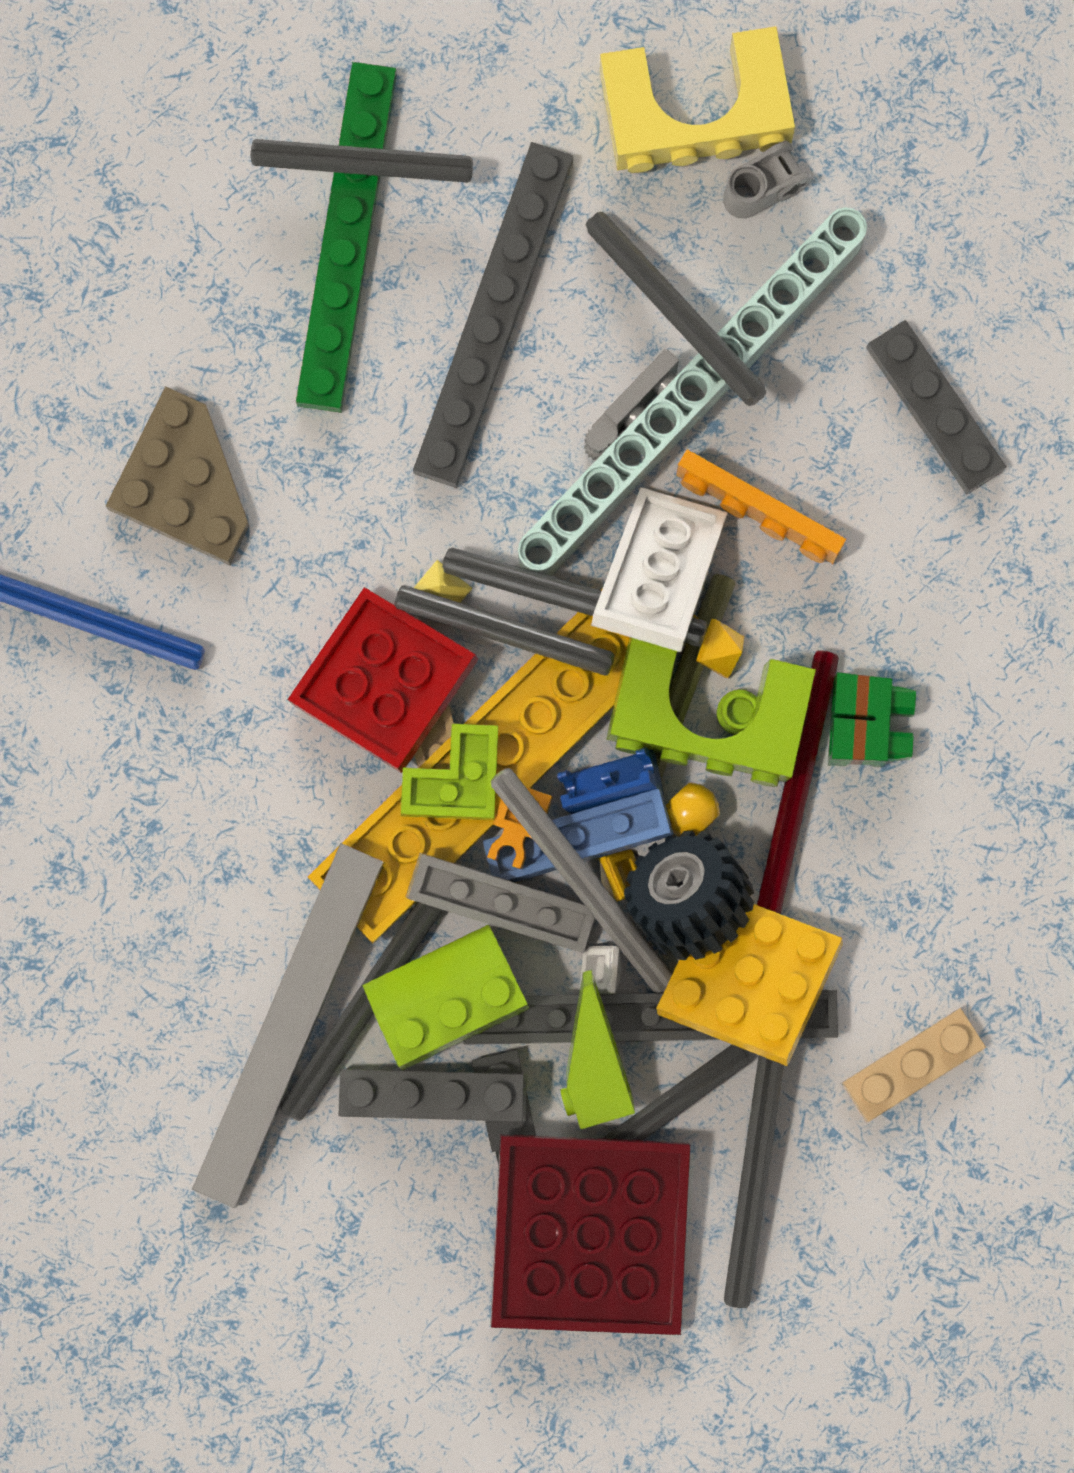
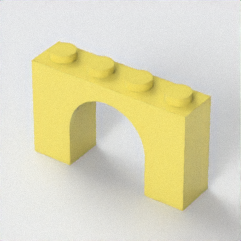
[599,26,795,173]

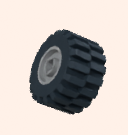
[624,830,754,960]

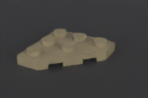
[106,386,250,566]

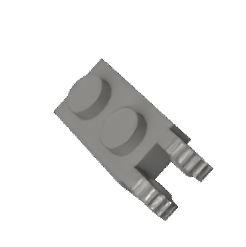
[584,349,679,460]

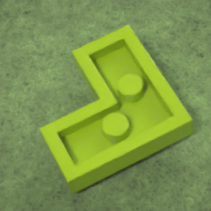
[401,724,498,820]

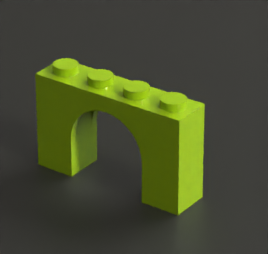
[606,637,816,787]

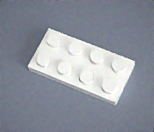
[591,487,728,652]

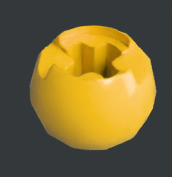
[666,782,720,837]

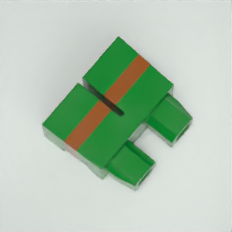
[827,672,916,768]

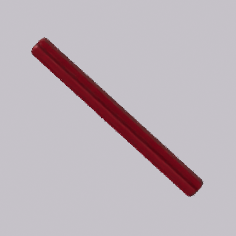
[757,650,839,914]

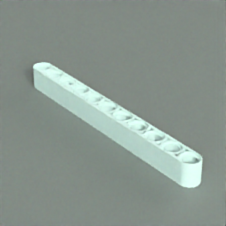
[518,207,867,576]

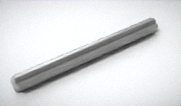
[491,768,673,993]

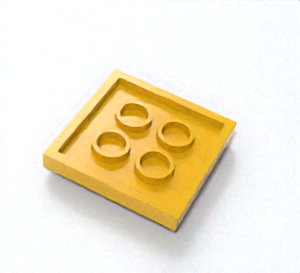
[656,904,843,1066]

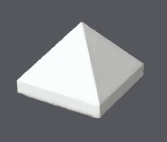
[579,946,623,994]

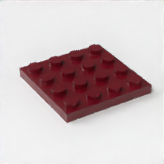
[490,1134,690,1335]

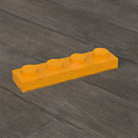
[676,449,846,564]

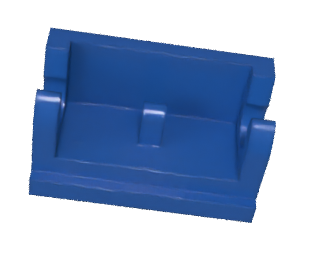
[557,747,664,814]

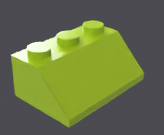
[362,924,529,1070]

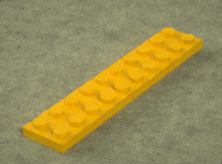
[308,588,699,944]

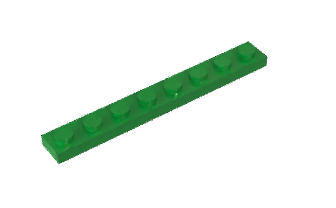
[296,62,397,413]

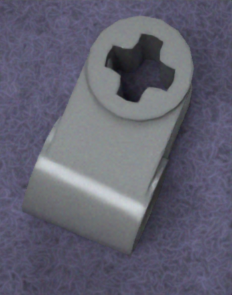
[723,141,812,219]

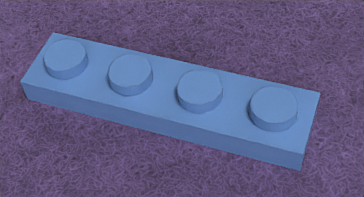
[483,788,673,882]

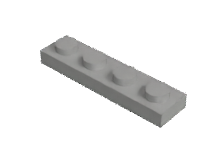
[406,853,595,953]

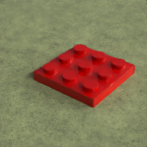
[287,587,479,773]

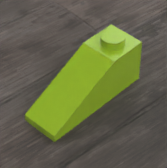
[560,970,635,1129]

